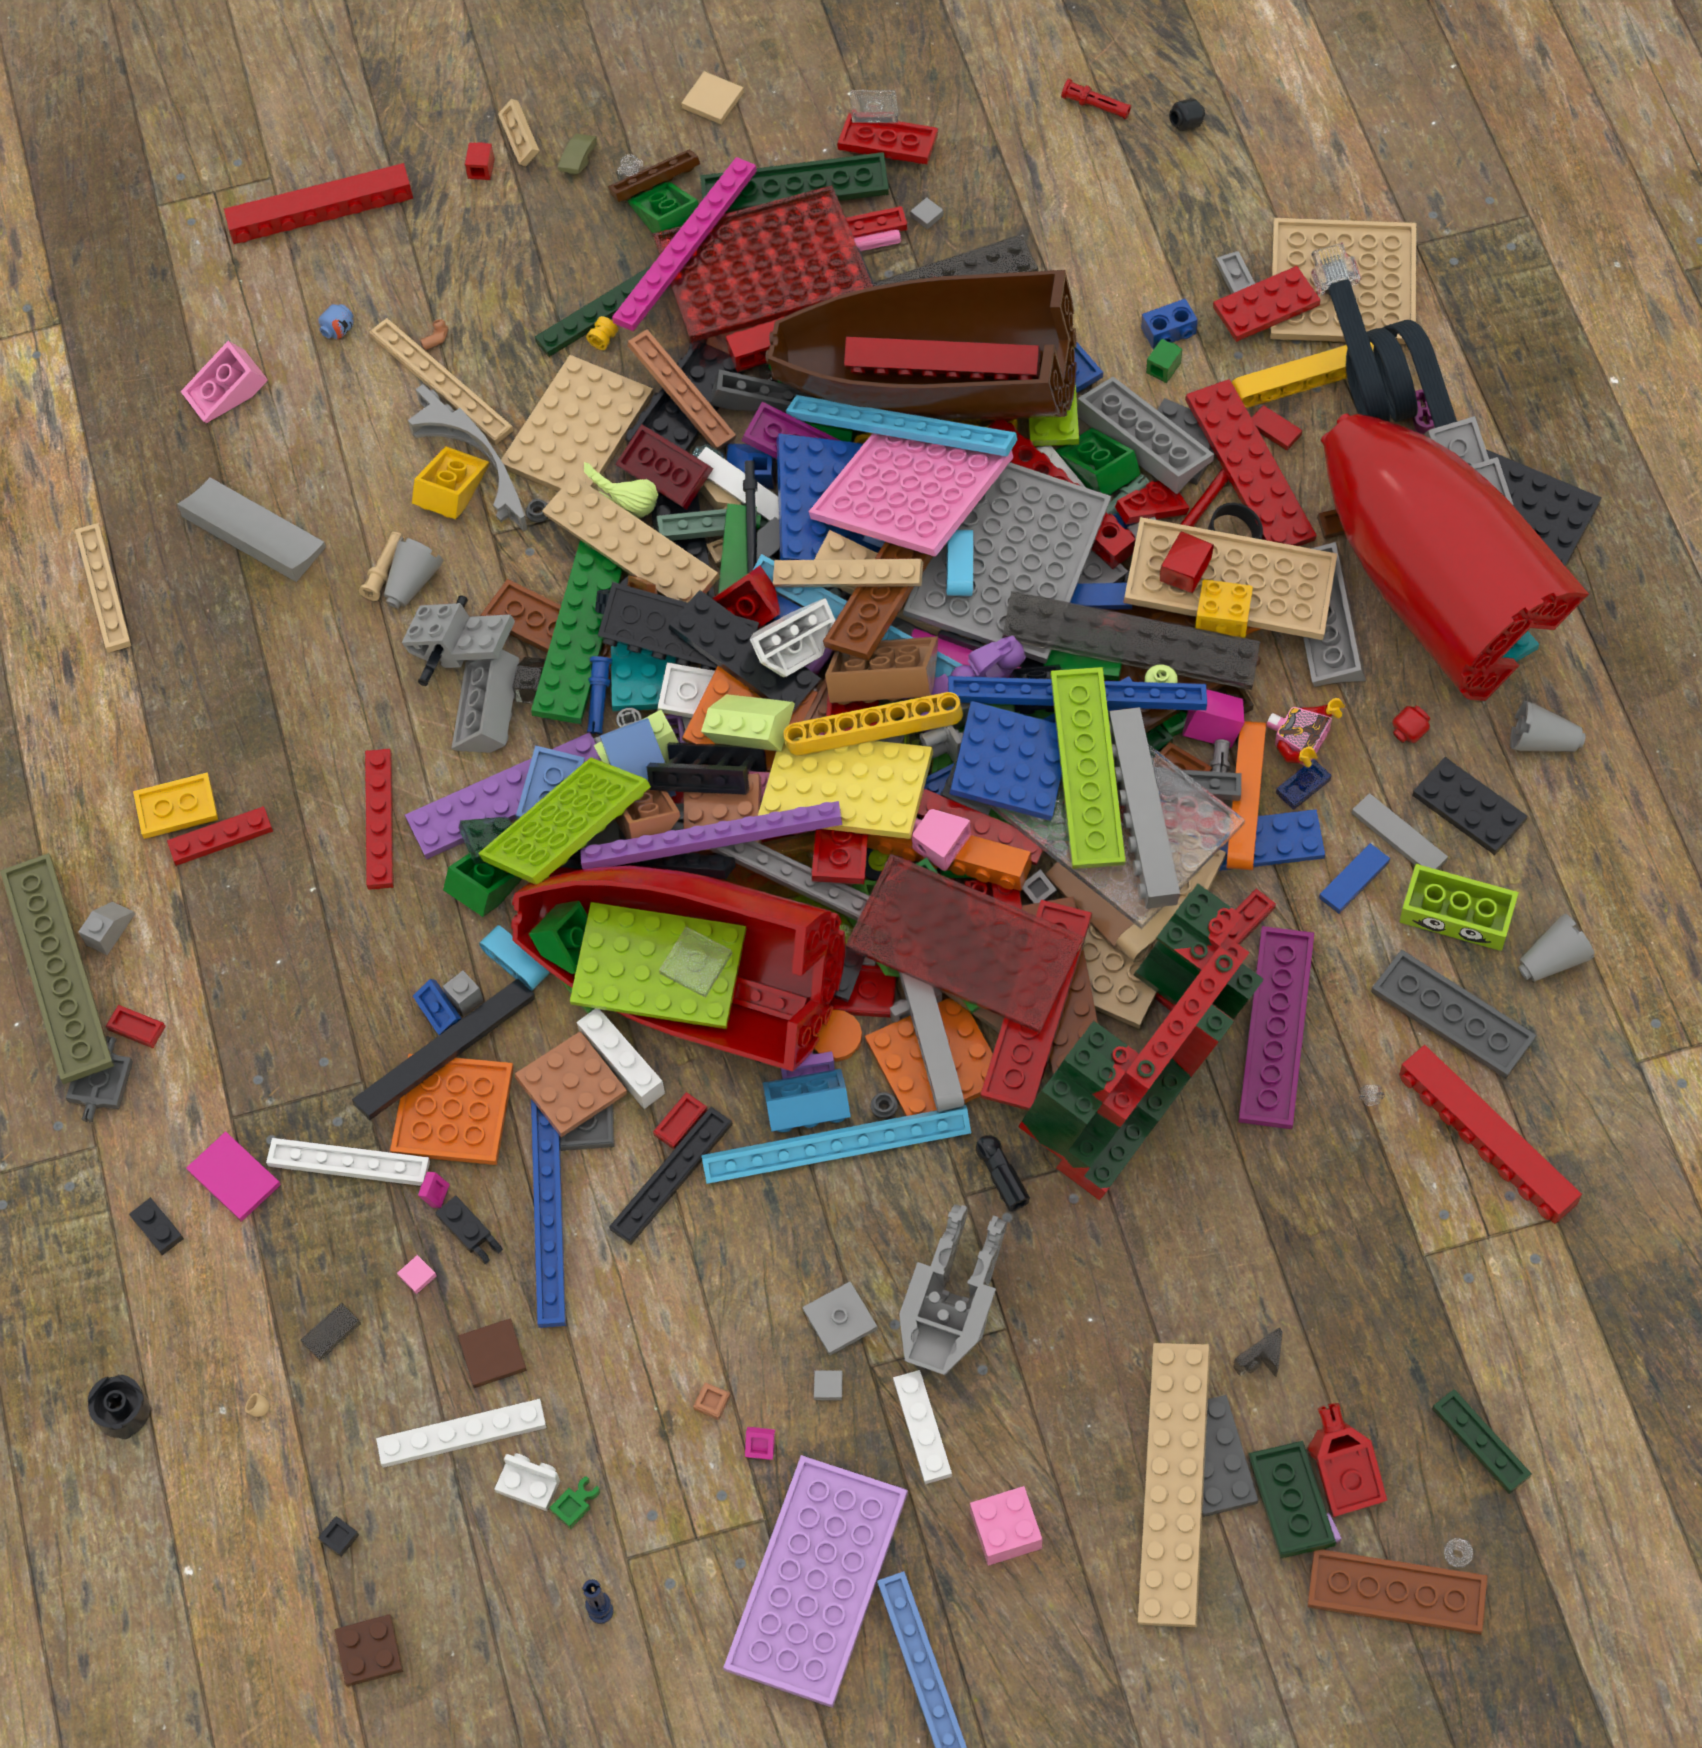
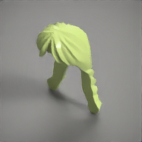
[584,462,658,518]

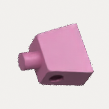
[912,809,971,871]

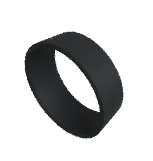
[1208,503,1263,539]

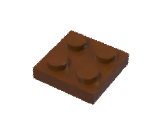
[334,1614,403,1687]

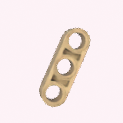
[1116,903,1180,963]

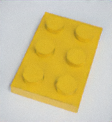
[133,772,219,839]

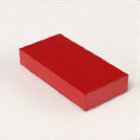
[1252,405,1302,450]
[105,1005,166,1048]
[653,1092,708,1149]

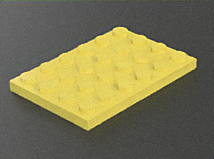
[758,735,933,839]

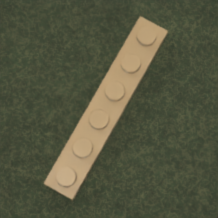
[75,523,132,653]
[773,559,923,587]

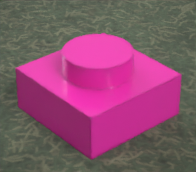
[418,1172,450,1209]
[745,1427,775,1460]

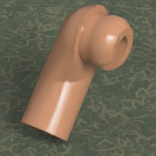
[420,319,448,351]

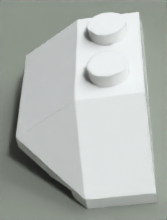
[750,598,836,677]

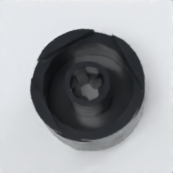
[87,1375,151,1439]

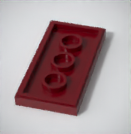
[615,424,713,510]

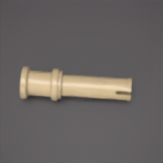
[359,532,405,601]

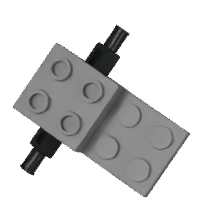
[402,595,515,686]

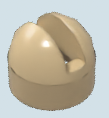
[245,1393,270,1417]

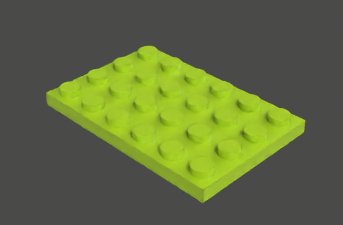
[478,757,651,885]
[570,902,747,1029]

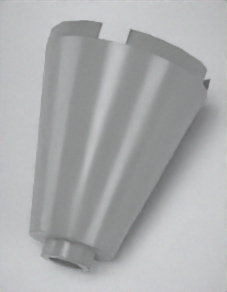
[384,537,444,609]
[1510,701,1586,752]
[1518,914,1595,982]

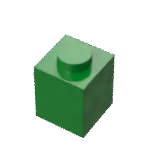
[1146,339,1182,383]

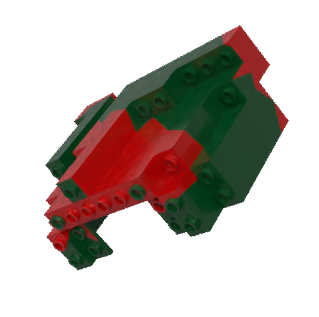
[1018,883,1264,1201]

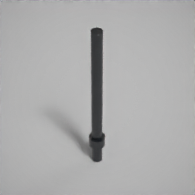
[743,460,758,574]

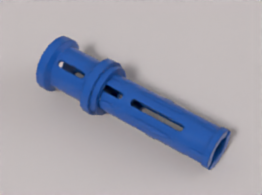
[587,656,612,734]

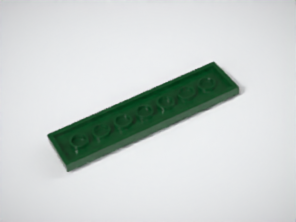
[700,152,889,215]

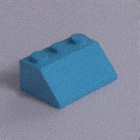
[763,1069,851,1132]

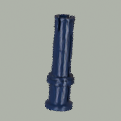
[582,1579,614,1624]

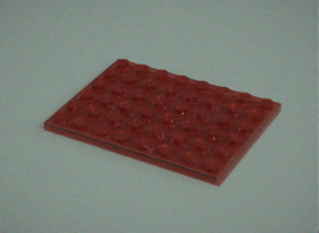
[653,185,873,343]

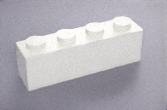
[577,1008,665,1109]

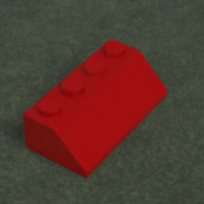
[712,565,780,628]

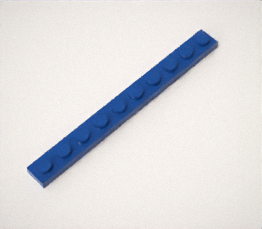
[948,676,1207,711]
[531,1099,566,1328]

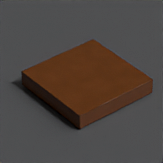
[458,1318,527,1388]

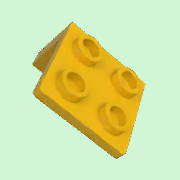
[1194,579,1253,643]

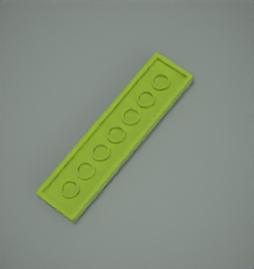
[1050,667,1126,869]

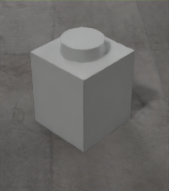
[1022,869,1057,904]
[443,971,484,1017]

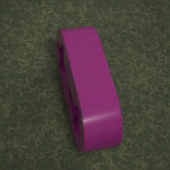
[1412,389,1435,434]

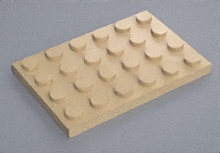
[501,355,654,492]

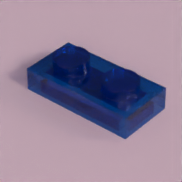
[1276,759,1332,810]

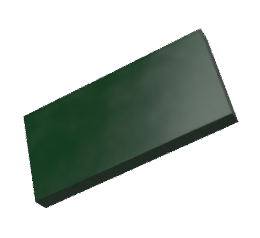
[1248,1441,1336,1559]

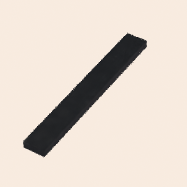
[352,978,535,1121]

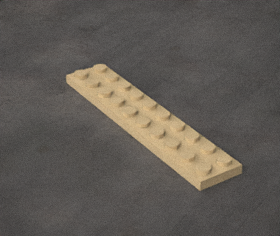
[1138,1343,1210,1628]

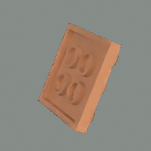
[684,773,761,855]
[515,1031,627,1137]

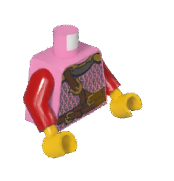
[1266,698,1345,768]

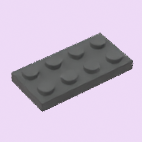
[1202,1395,1258,1517]

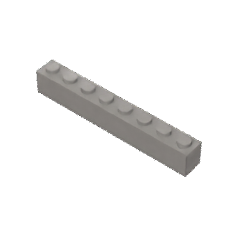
[1108,707,1180,909]

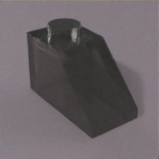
[513,657,546,704]

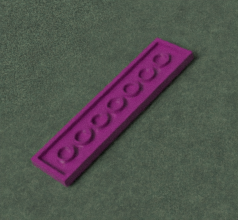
[1238,926,1314,1129]

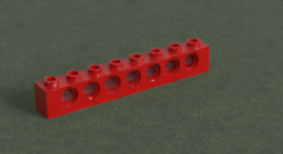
[987,419,1136,569]

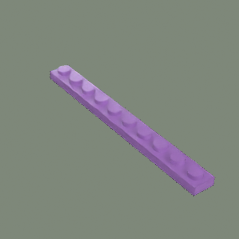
[581,801,842,869]

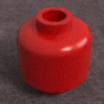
[1392,705,1430,743]

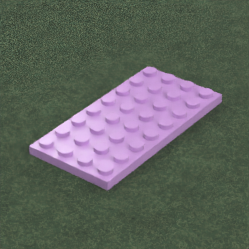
[723,1455,908,1708]

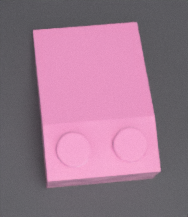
[181,341,268,423]

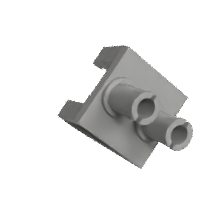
[920,703,970,763]

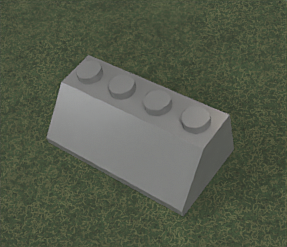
[451,649,519,753]

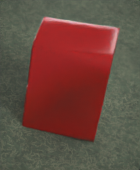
[1160,531,1214,593]

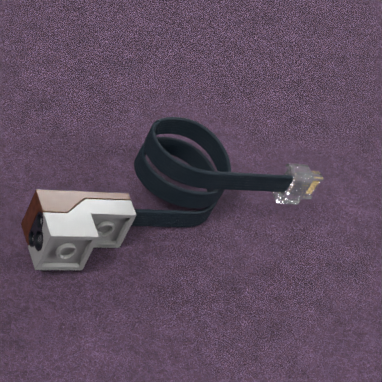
[1311,242,1513,505]

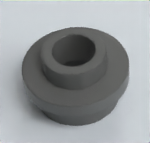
[526,499,548,523]
[871,1092,897,1119]

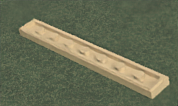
[369,318,513,445]

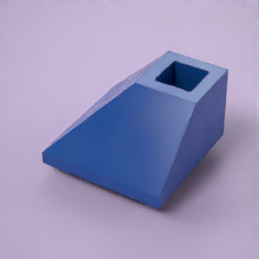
[727,444,776,489]

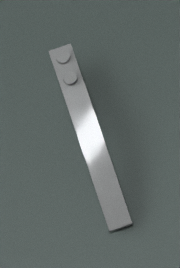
[408,384,528,532]

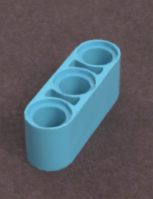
[946,530,973,596]
[479,925,551,991]

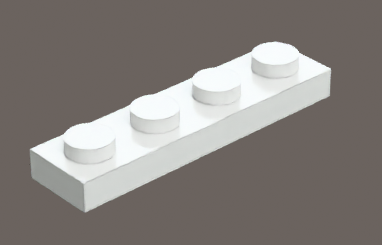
[893,1370,952,1484]

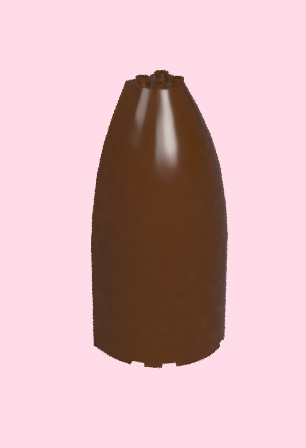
[766,270,1077,422]

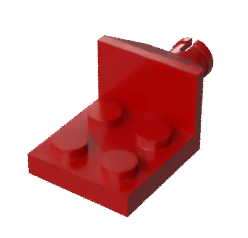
[1307,1403,1388,1517]

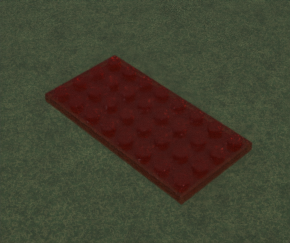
[846,854,1084,1033]

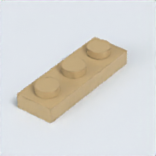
[498,98,539,166]

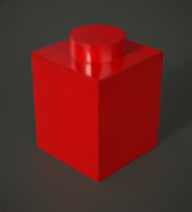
[465,142,495,180]

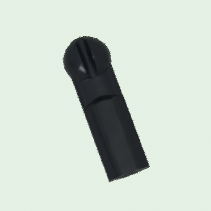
[976,1135,1030,1211]

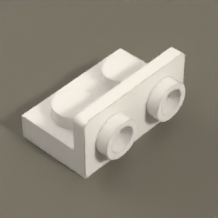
[494,1453,560,1511]

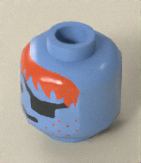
[318,304,353,339]

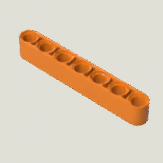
[1227,721,1266,870]

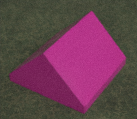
[1182,689,1245,748]

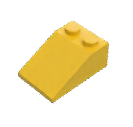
[412,446,489,519]

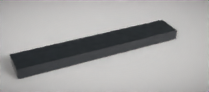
[609,1107,732,1245]

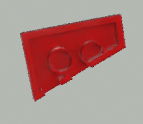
[1115,480,1190,524]

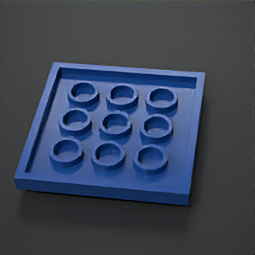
[949,701,1061,821]

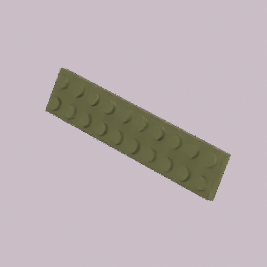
[0,853,114,1085]

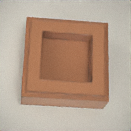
[693,1382,731,1420]

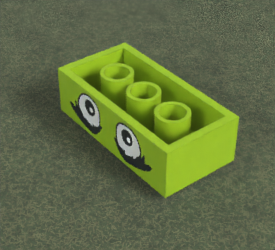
[1399,864,1519,951]

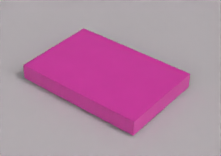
[186,1131,281,1222]

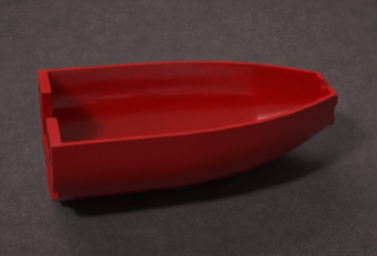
[1321,413,1589,701]
[511,866,845,1071]

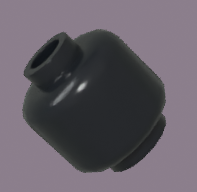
[1169,98,1205,131]

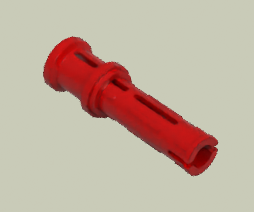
[1061,78,1131,119]

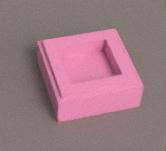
[397,1255,436,1294]

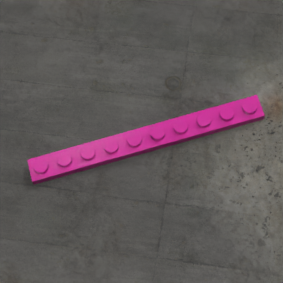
[612,157,757,332]

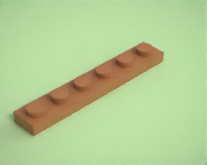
[627,329,736,452]

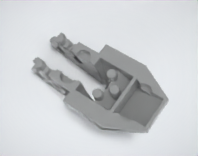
[899,1204,1007,1375]

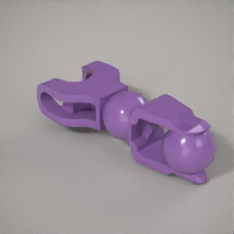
[902,636,1026,733]

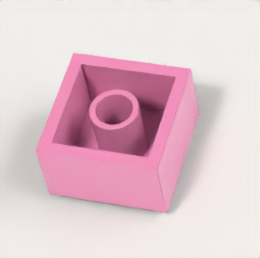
[970,1486,1042,1566]

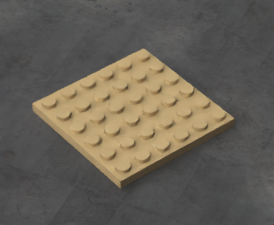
[1270,218,1416,344]

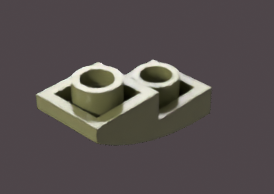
[558,134,597,174]

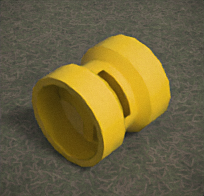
[586,316,618,350]

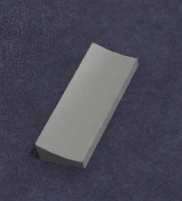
[1077,377,1214,494]
[177,478,326,582]
[1303,542,1366,687]

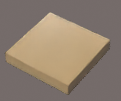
[681,71,744,124]

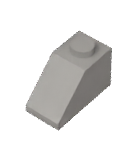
[78,902,135,955]

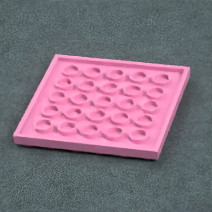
[809,433,1013,557]

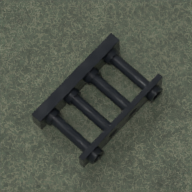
[646,742,767,795]

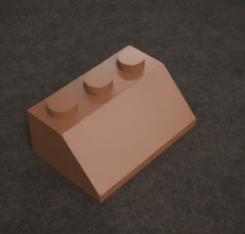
[616,789,680,839]

